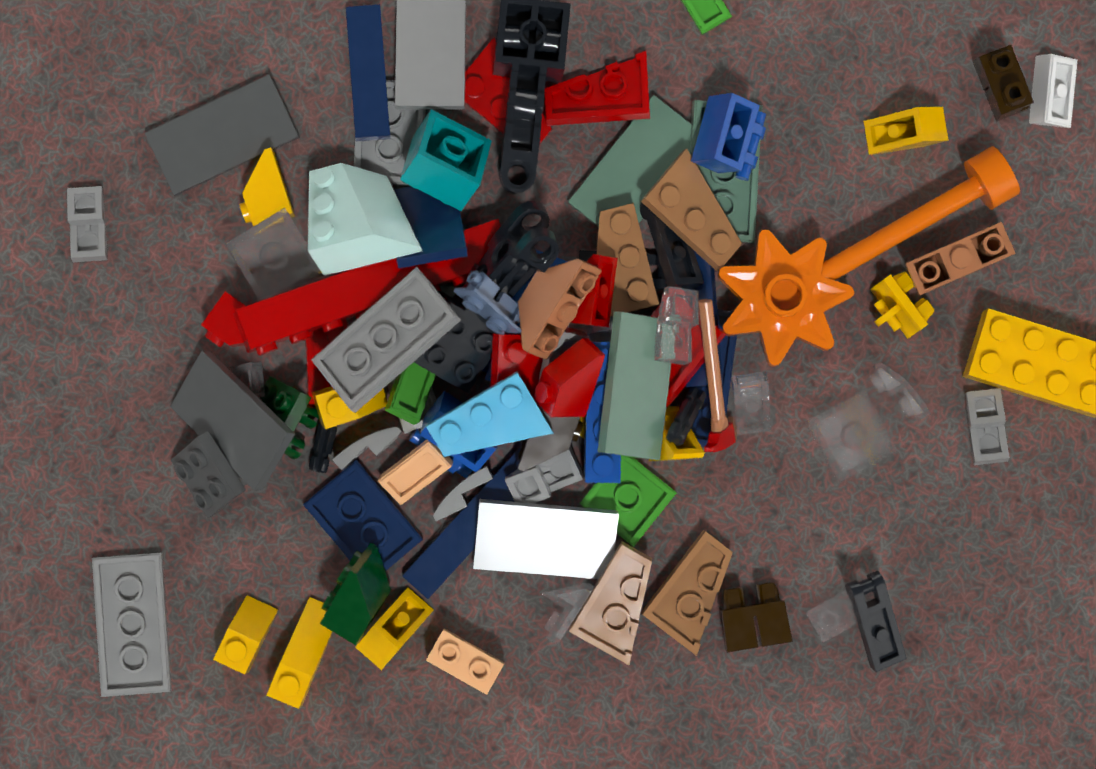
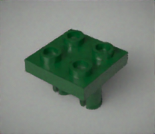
[257,376,319,460]

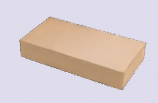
[378,440,453,505]

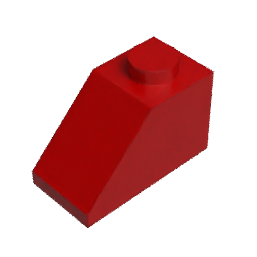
[570,254,618,328]
[201,291,245,348]
[534,338,605,417]

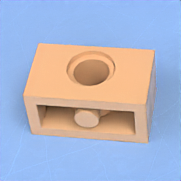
[426,628,505,695]

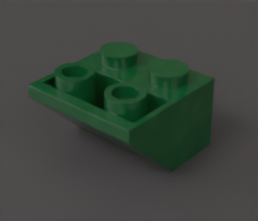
[320,543,391,646]

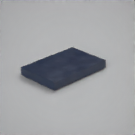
[394,187,468,268]
[303,460,423,571]

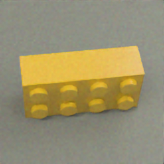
[963,308,1096,418]

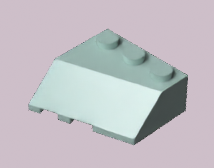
[308,163,422,276]

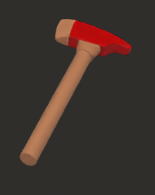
[698,299,737,452]

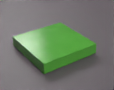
[579,455,677,547]

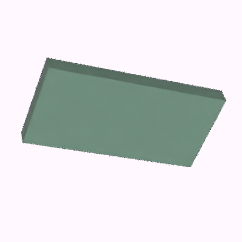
[568,95,692,228]
[690,100,762,244]
[598,312,676,460]

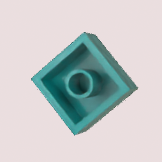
[400,109,492,211]

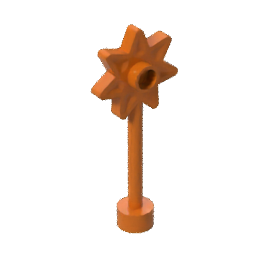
[717,146,1020,367]

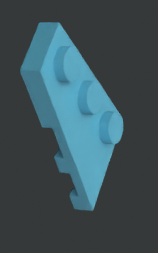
[426,372,553,457]

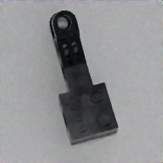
[493,0,571,194]
[414,201,559,393]

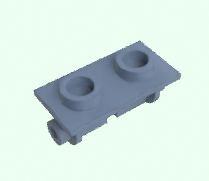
[454,271,522,334]

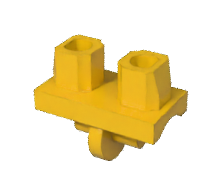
[870,272,934,339]

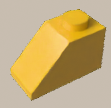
[864,107,949,155]
[239,147,295,229]
[312,386,387,429]
[355,587,434,670]
[213,595,278,675]

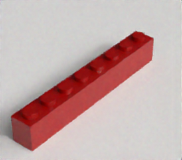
[233,219,501,356]

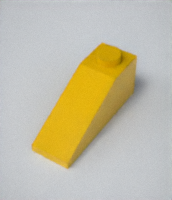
[266,597,333,709]

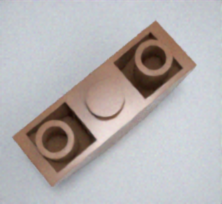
[905,222,1016,296]
[518,259,602,360]

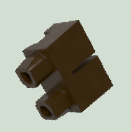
[972,45,1034,122]
[720,582,793,653]

